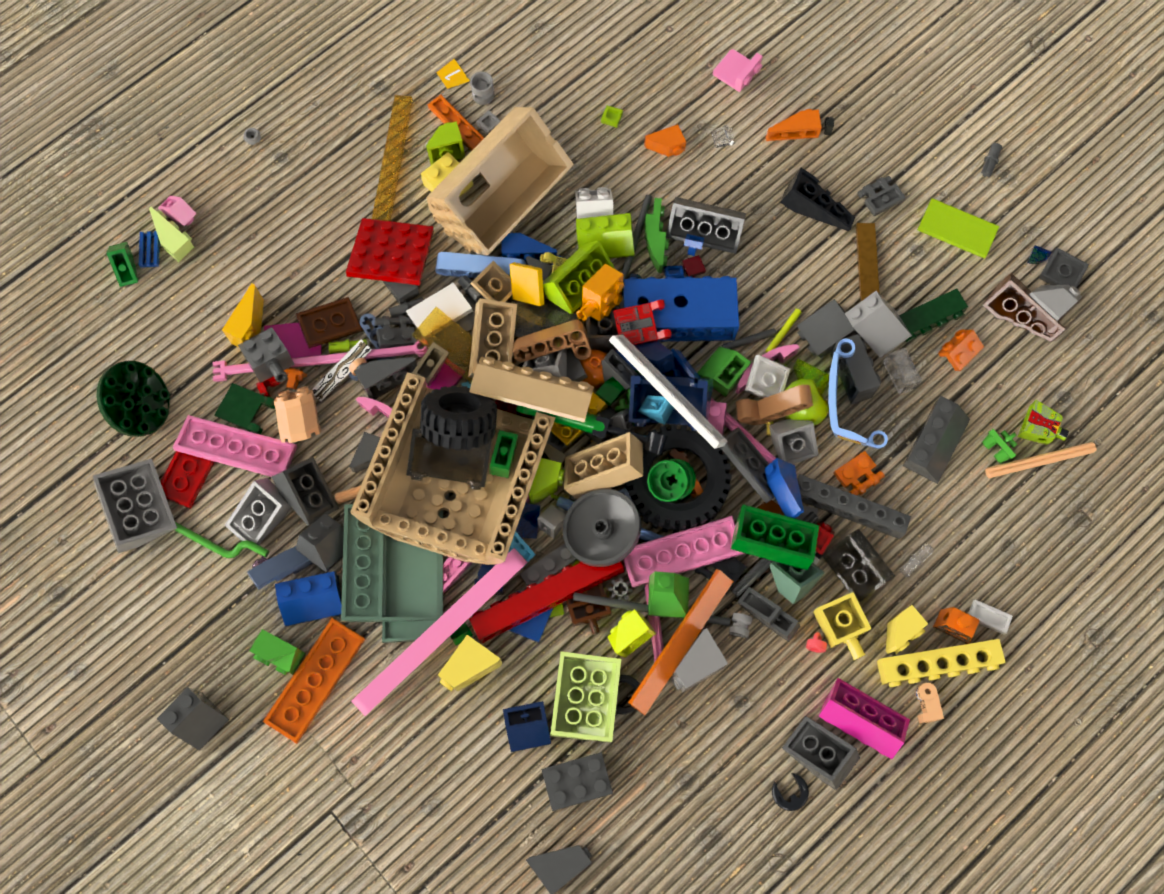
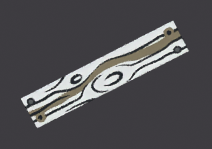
[312,339,372,401]

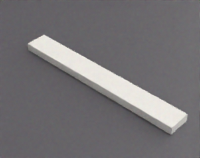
[609,335,728,449]

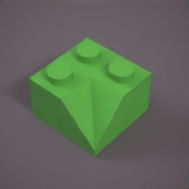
[249,629,306,675]

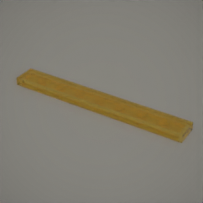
[372,95,413,221]

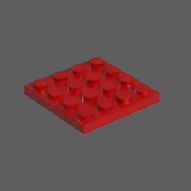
[346,218,434,285]

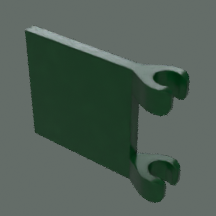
[214,383,275,435]

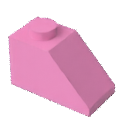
[158,196,197,226]

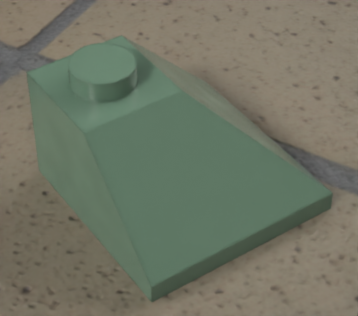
[770,561,825,604]

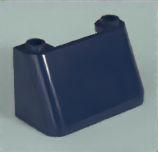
[629,374,713,431]

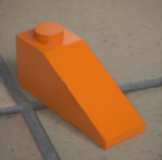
[766,109,822,141]

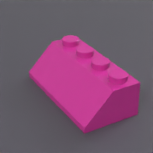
[819,678,910,759]

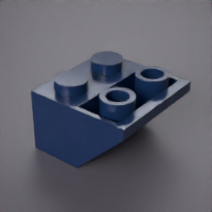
[503,701,551,752]

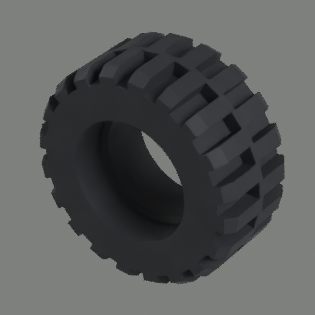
[420,386,497,451]

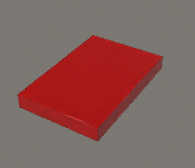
[160,451,215,509]

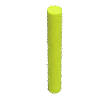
[765,308,802,353]

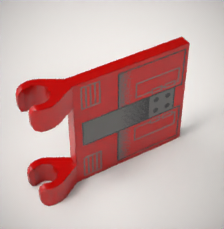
[613,299,671,345]

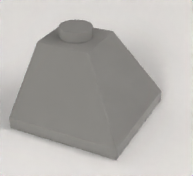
[1029,285,1082,320]
[769,419,819,464]

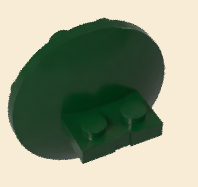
[96,361,170,437]

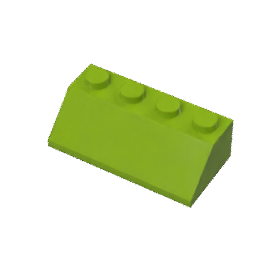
[543,241,615,314]

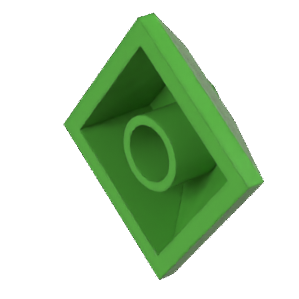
[648,571,689,618]

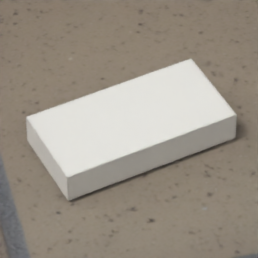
[969,600,1013,635]

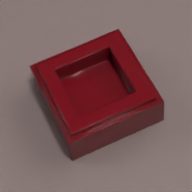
[682,255,706,277]

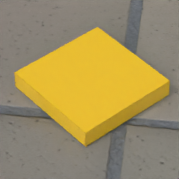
[510,262,544,306]

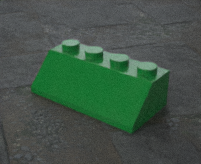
[730,504,819,570]

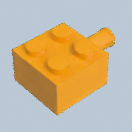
[577,264,624,321]

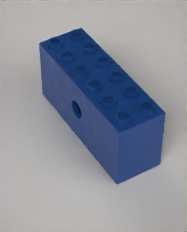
[622,276,739,342]

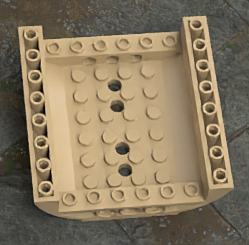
[350,372,555,565]

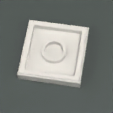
[745,355,791,399]

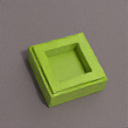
[601,105,623,128]

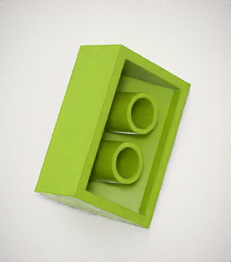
[576,213,635,259]

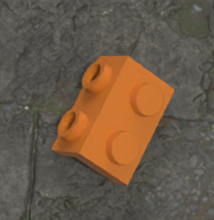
[938,329,984,371]

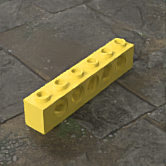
[877,639,1006,687]

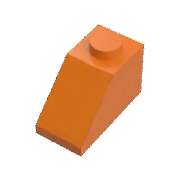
[644,124,686,157]

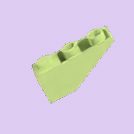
[149,207,194,262]

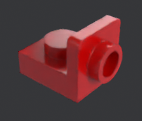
[256,376,281,397]
[816,522,835,555]

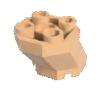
[274,386,321,443]

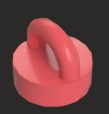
[806,632,827,653]

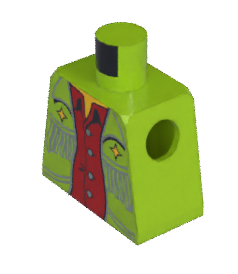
[1017,400,1069,445]

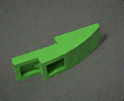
[645,198,669,273]

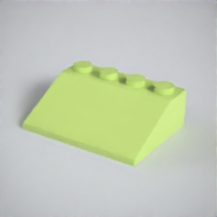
[550,652,621,742]

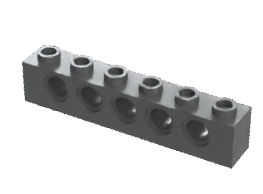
[797,474,911,539]

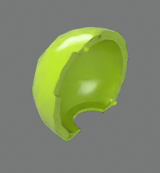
[785,379,829,426]

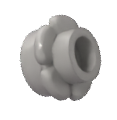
[244,128,261,145]

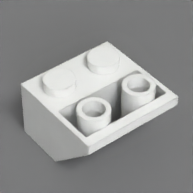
[575,187,613,219]

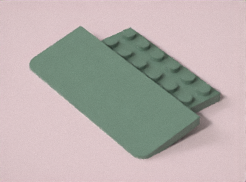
[341,504,443,643]

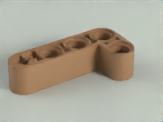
[513,320,591,362]
[735,385,813,425]

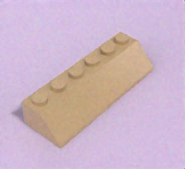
[469,357,594,422]

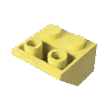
[886,605,928,654]

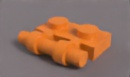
[833,451,885,496]

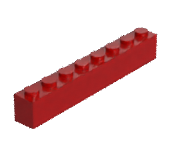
[469,561,624,644]

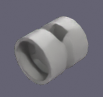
[470,71,495,105]

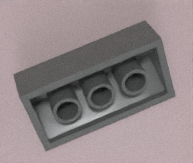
[666,197,746,254]
[903,396,970,484]

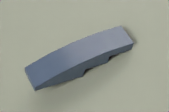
[247,546,313,590]

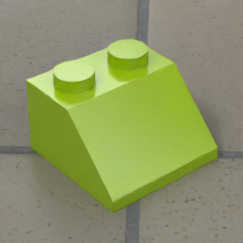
[426,121,465,165]
[529,458,565,505]

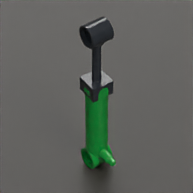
[516,405,668,455]

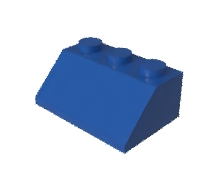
[275,571,342,626]

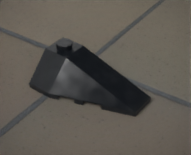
[780,167,855,231]

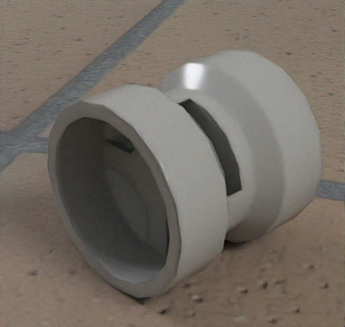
[729,613,752,638]

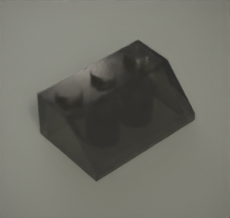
[822,529,895,603]

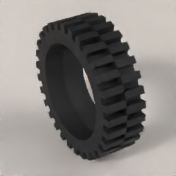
[625,424,732,533]

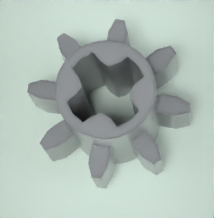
[608,578,633,601]

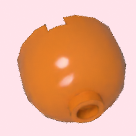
[580,349,607,388]

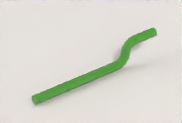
[175,522,270,558]

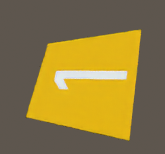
[436,59,470,89]

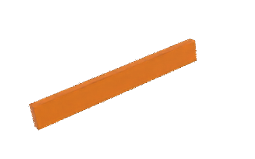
[628,569,733,715]

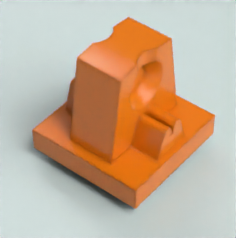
[284,367,307,390]

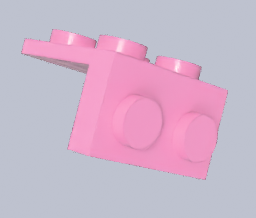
[713,49,763,92]

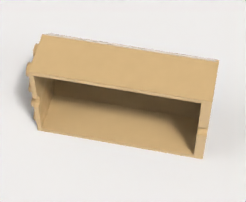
[426,107,574,255]

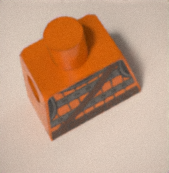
[933,607,980,644]

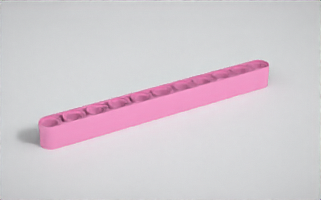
[351,548,528,716]

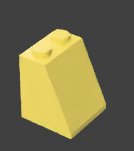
[438,635,503,691]

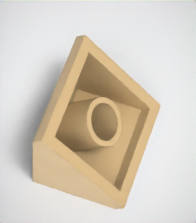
[470,261,512,302]

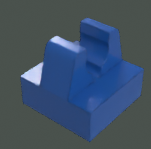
[684,234,705,256]

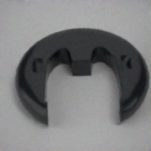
[772,773,809,811]

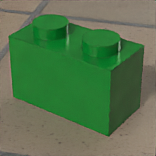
[490,430,518,478]

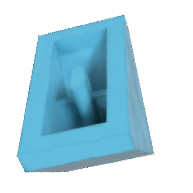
[639,395,674,425]

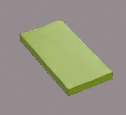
[917,198,999,259]

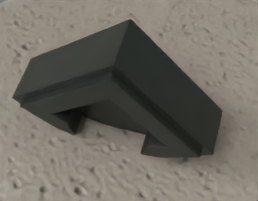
[824,117,834,135]

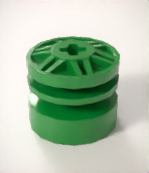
[647,459,696,502]

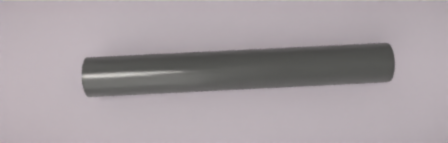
[722,328,776,349]

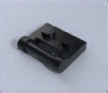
[695,557,747,595]

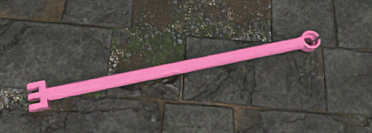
[213,340,429,382]

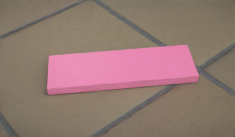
[173,415,297,477]
[623,516,745,588]

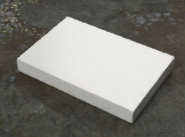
[406,283,473,340]

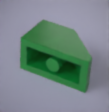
[106,242,138,287]

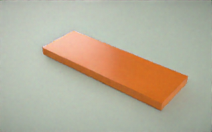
[263,618,366,744]

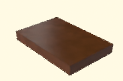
[295,297,362,349]

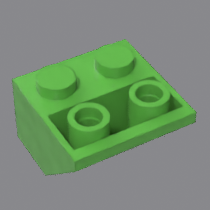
[697,347,751,397]

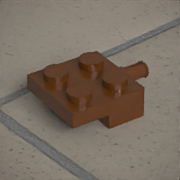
[566,583,612,635]

